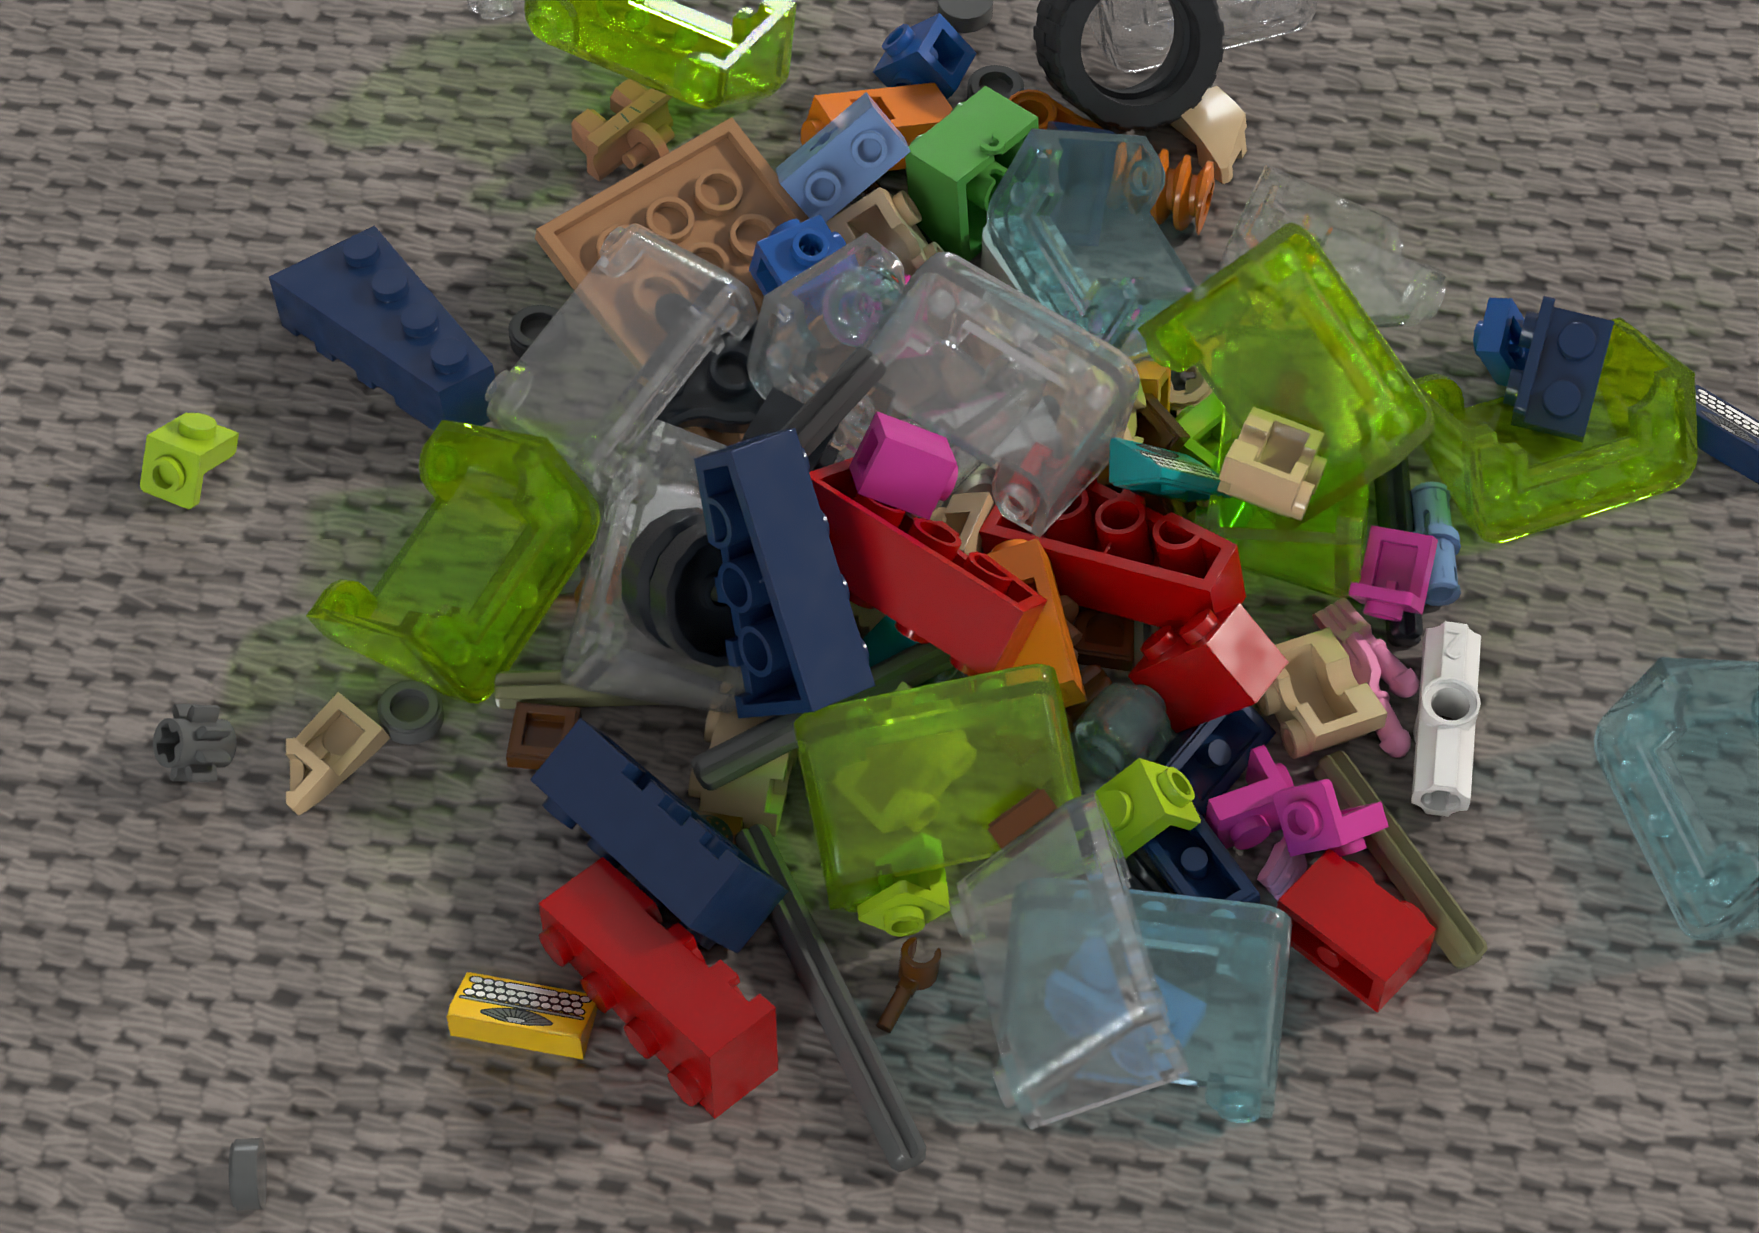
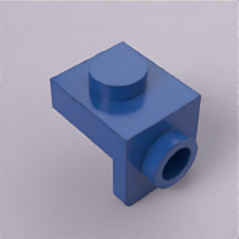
[1473,298,1529,386]

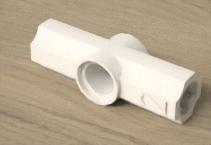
[1411,621,1481,817]

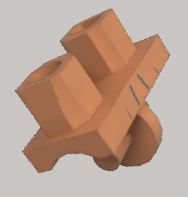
[571,77,675,181]

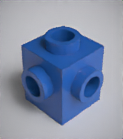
[873,13,977,100]
[749,214,851,319]

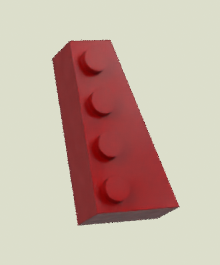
[979,443,1246,630]
[809,457,1048,680]
[538,857,778,1119]

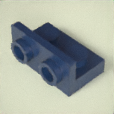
[1503,296,1614,443]

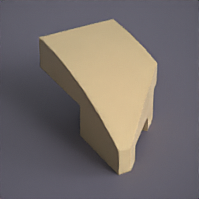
[1171,86,1247,185]
[286,692,390,816]

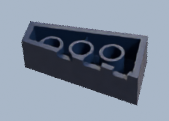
[269,225,503,440]
[694,428,876,719]
[530,718,788,954]

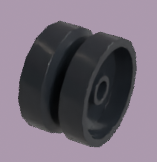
[621,507,735,668]

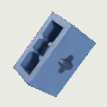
[775,92,911,222]

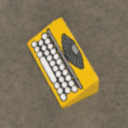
[446,972,598,1060]

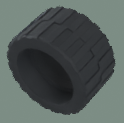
[1033,0,1225,131]

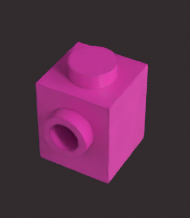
[849,411,958,520]

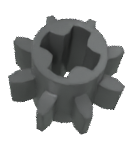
[153,704,237,782]

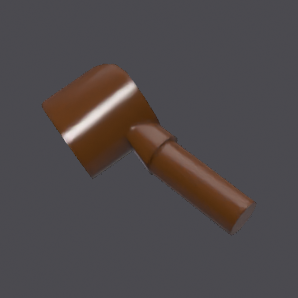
[876,937,941,1033]

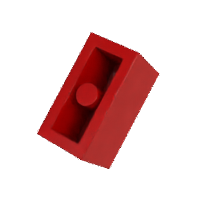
[1128,603,1289,733]
[1272,849,1436,1013]

